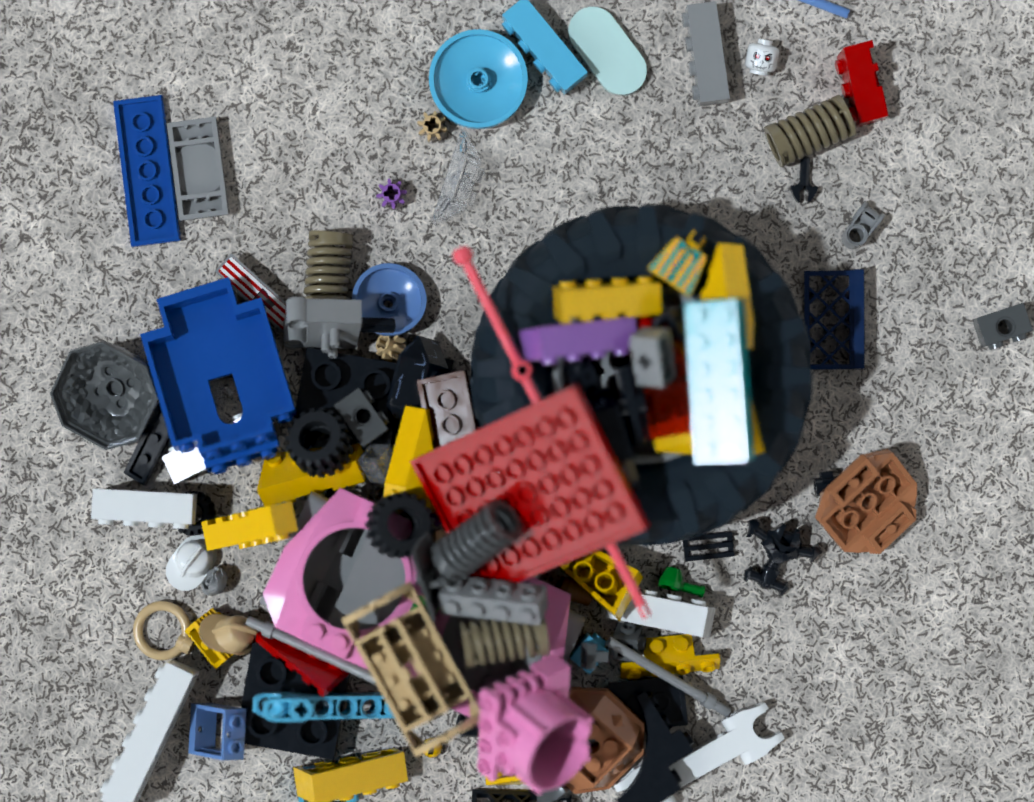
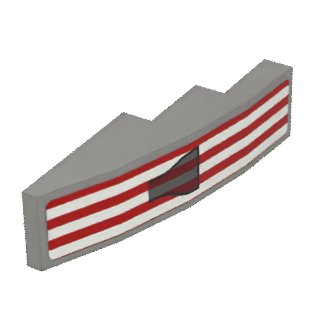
[215,253,286,333]

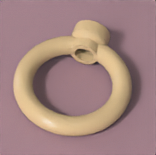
[133,601,195,660]

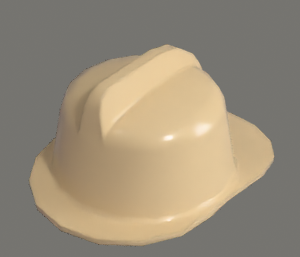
[199,614,257,656]

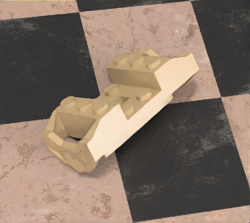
[341,581,480,757]

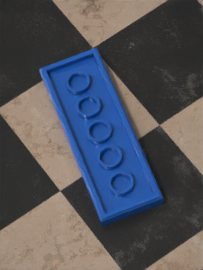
[113,95,181,248]

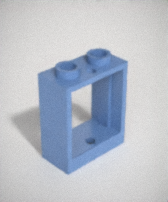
[188,703,246,760]

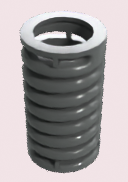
[431,499,523,582]

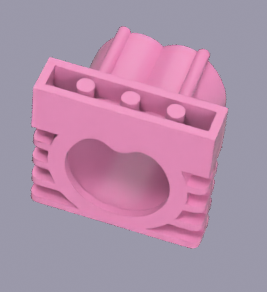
[477,654,593,795]

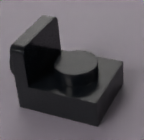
[564,358,603,400]

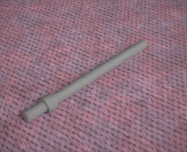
[246,616,377,685]
[605,637,731,717]

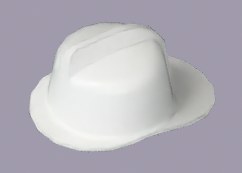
[166,535,217,591]

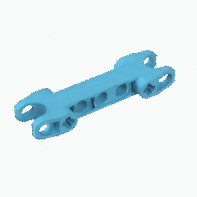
[252,691,395,722]

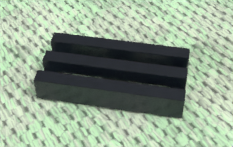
[683,532,735,562]

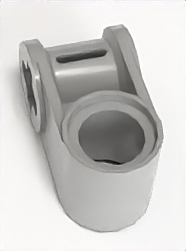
[842,201,885,249]

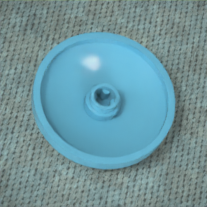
[429,29,528,129]

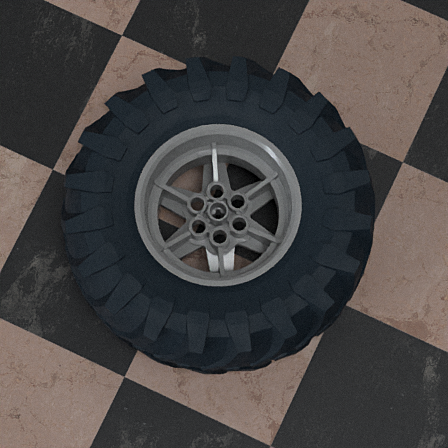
[470,204,813,546]

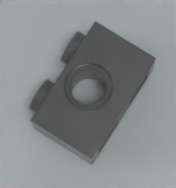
[972,303,1033,350]
[334,388,390,447]

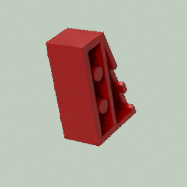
[835,40,888,127]

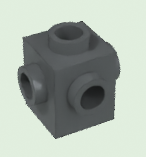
[610,622,646,662]

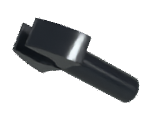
[790,156,818,204]

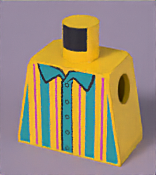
[647,230,707,297]

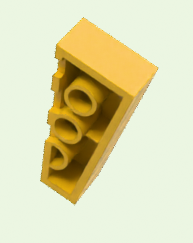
[201,501,298,551]

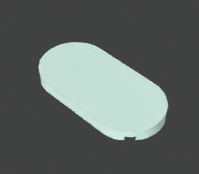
[568,7,647,96]

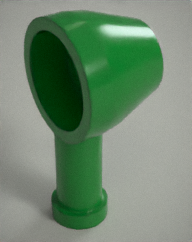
[658,567,705,598]

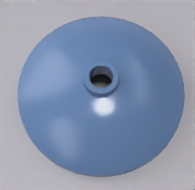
[352,263,427,336]

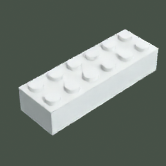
[100,659,200,802]

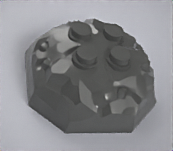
[50,340,159,450]

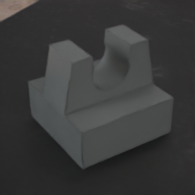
[580,642,608,670]

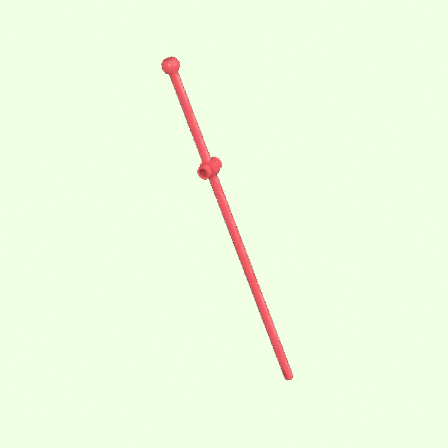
[452,246,651,619]

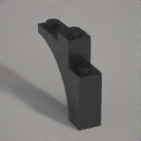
[615,691,694,802]

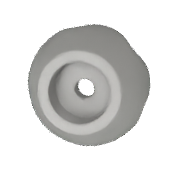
[201,566,228,596]

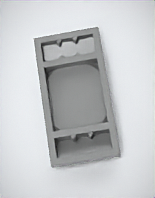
[167,117,229,221]

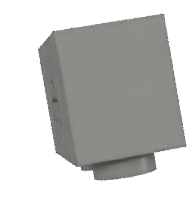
[629,327,677,388]

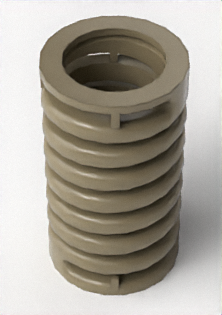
[764,95,856,167]
[303,230,353,300]
[460,615,550,668]

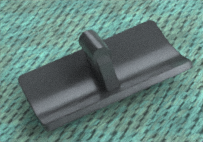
[412,532,449,623]

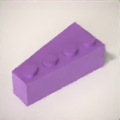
[519,317,637,365]

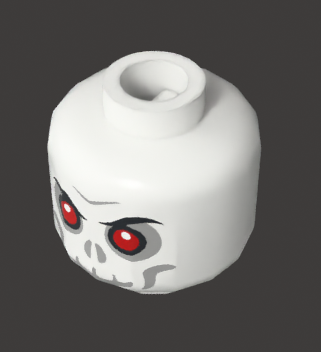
[745,39,780,76]

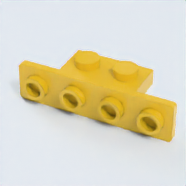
[620,634,720,680]

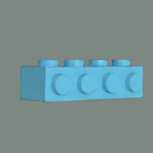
[501,0,588,95]

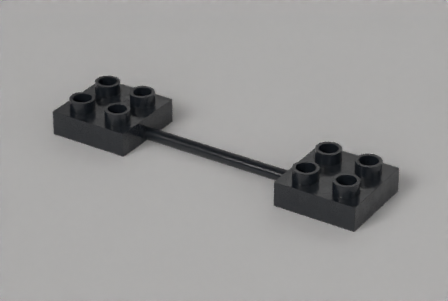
[241,347,396,760]

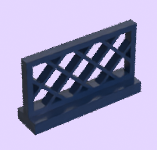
[804,269,865,370]

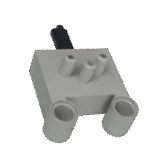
[283,297,396,359]

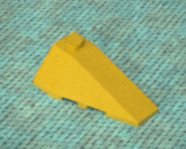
[384,405,436,513]

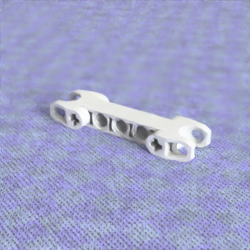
[613,701,785,802]

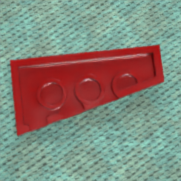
[256,622,350,698]

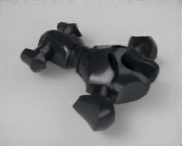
[744,519,822,596]

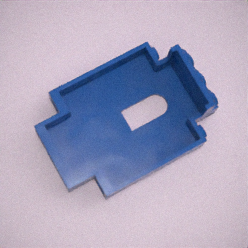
[140,277,297,475]

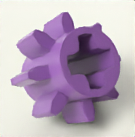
[376,178,407,210]

